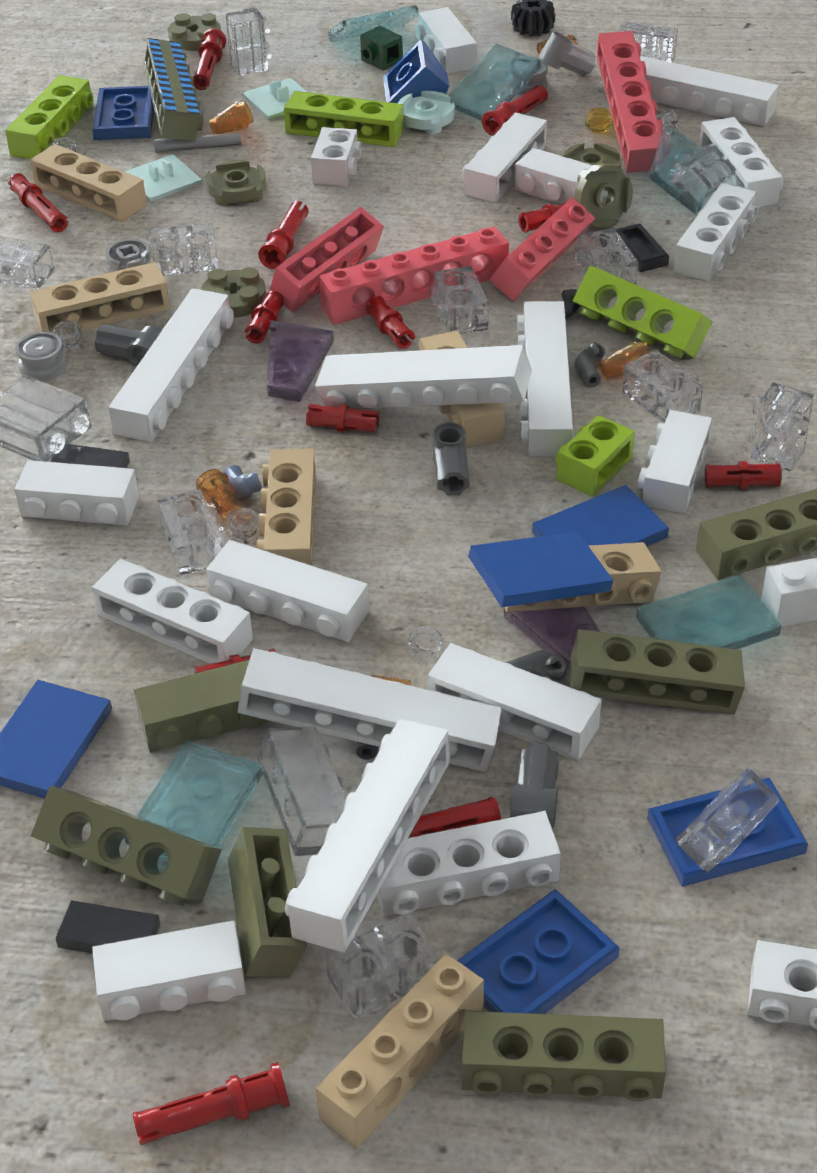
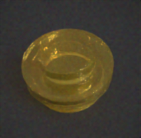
[585,107,613,133]

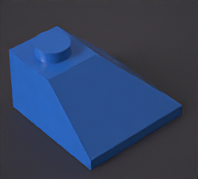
[383,39,450,103]

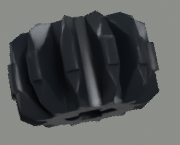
[511,0,556,37]

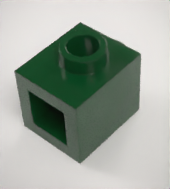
[360,25,403,71]

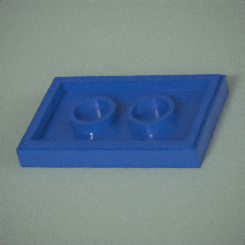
[92,86,154,140]
[532,485,669,546]
[468,531,614,608]
[0,679,112,799]
[647,777,808,887]
[457,889,620,1014]

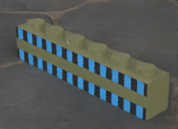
[144,38,203,141]

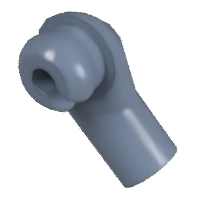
[224,465,262,500]

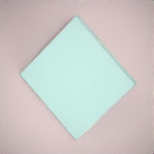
[242,78,307,120]
[125,154,202,202]

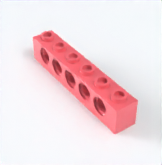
[596,31,668,173]
[319,227,509,325]

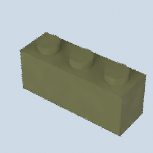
[133,660,270,753]
[228,827,307,978]

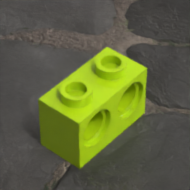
[555,415,635,497]

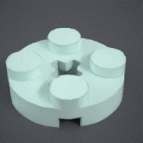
[398,91,455,134]

